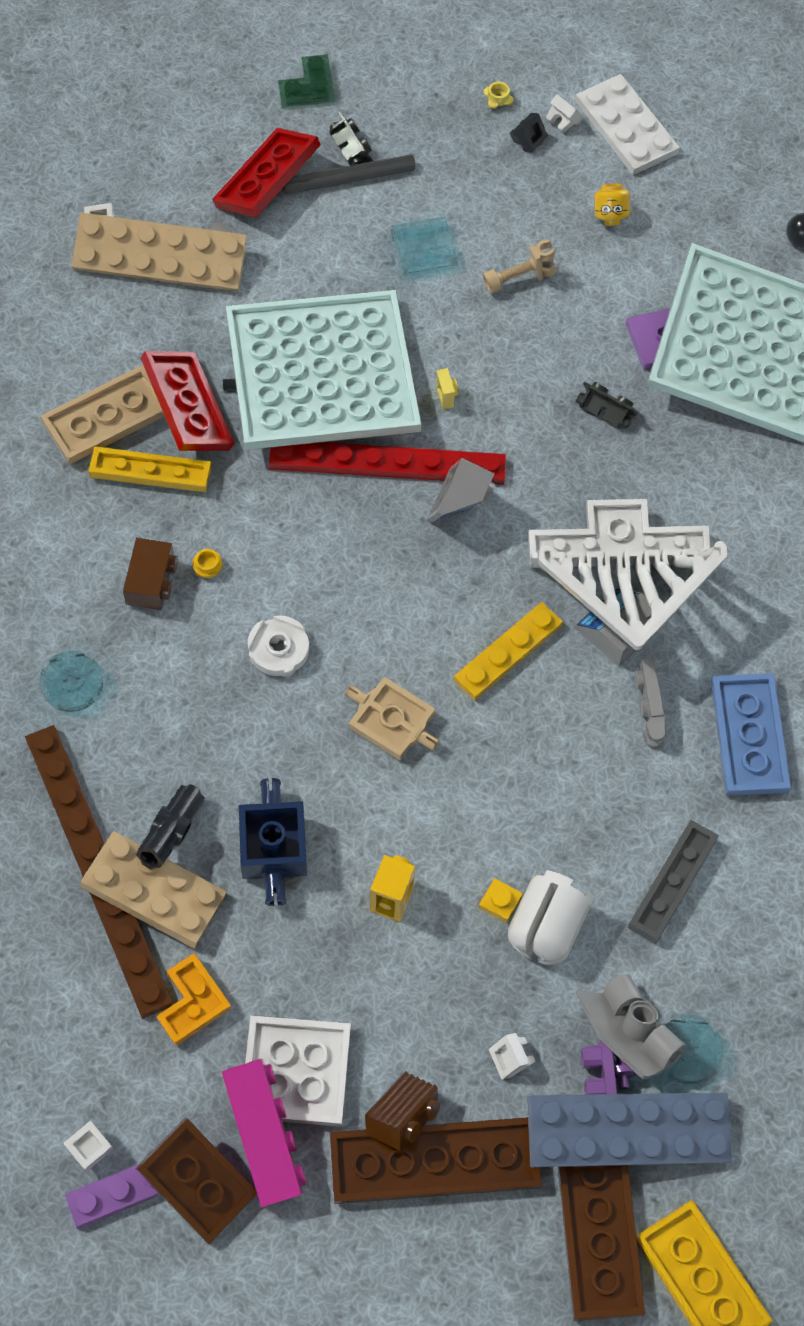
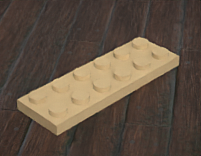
[71,212,248,292]

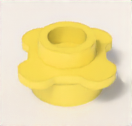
[484,81,514,109]

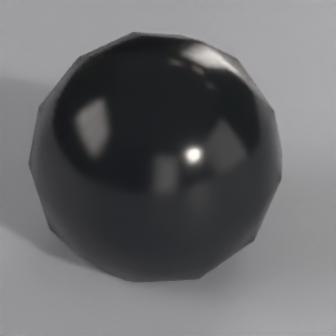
[786,213,804,248]

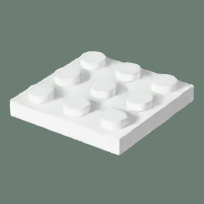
[245,1016,351,1127]

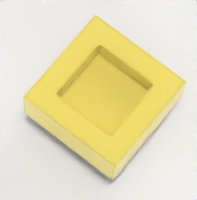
[436,368,459,409]

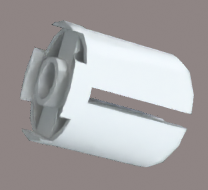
[508,870,594,965]

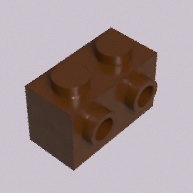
[123,537,178,610]

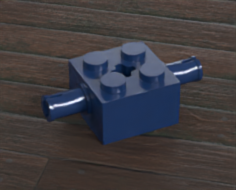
[238,778,307,906]

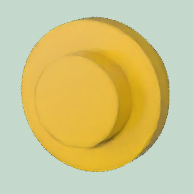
[192,549,223,578]

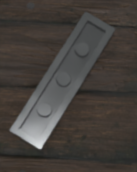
[628,820,719,944]

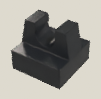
[509,113,548,153]

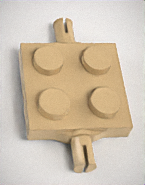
[345,677,440,761]

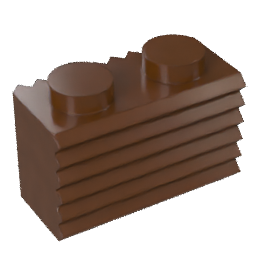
[365,1071,440,1151]

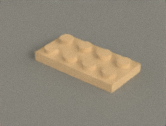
[40,365,165,465]
[80,831,227,949]

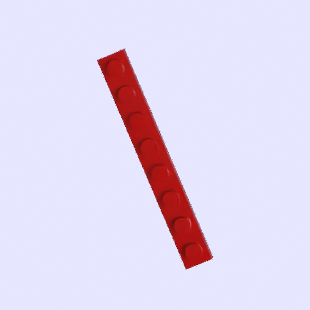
[269,442,506,485]

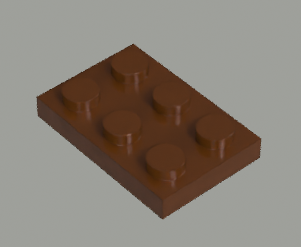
[135,1118,257,1244]

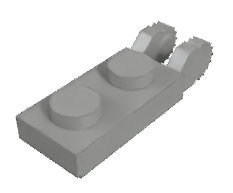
[634,658,666,749]

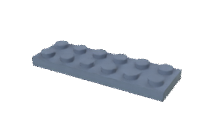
[527,1093,732,1167]

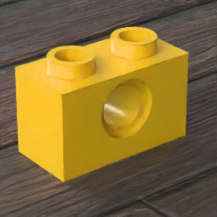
[370,855,415,922]

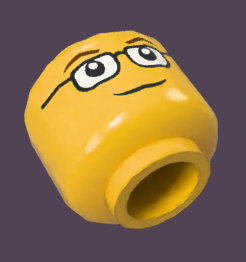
[594,183,630,226]

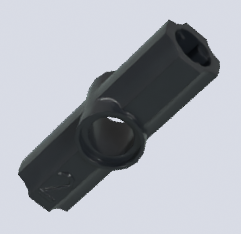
[136,784,205,869]

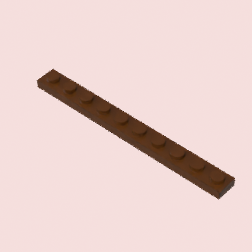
[25,725,173,1019]

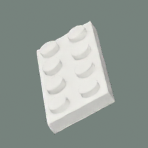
[575,74,680,175]

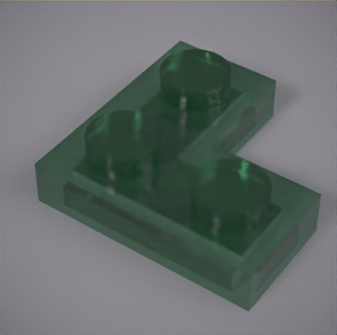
[278,54,335,108]

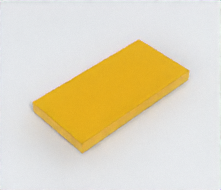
[636,1200,773,1326]

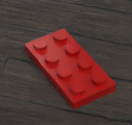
[212,128,321,218]
[140,351,234,451]

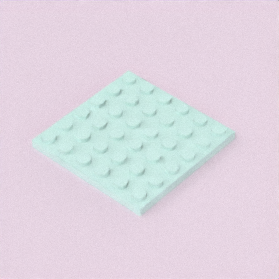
[646,243,804,443]
[226,290,421,450]

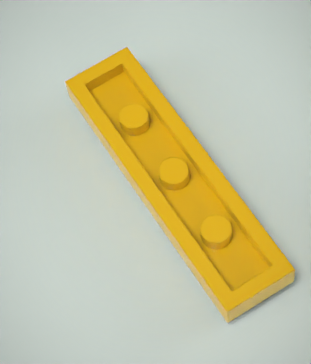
[88,446,212,493]
[453,602,563,701]

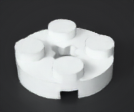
[247,615,310,677]

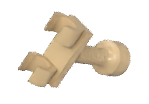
[482,240,557,294]

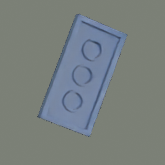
[711,673,791,796]

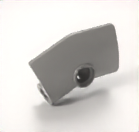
[576,975,687,1079]

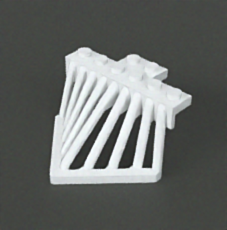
[528,499,727,650]

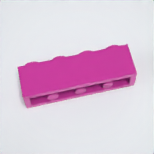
[221,1059,307,1208]

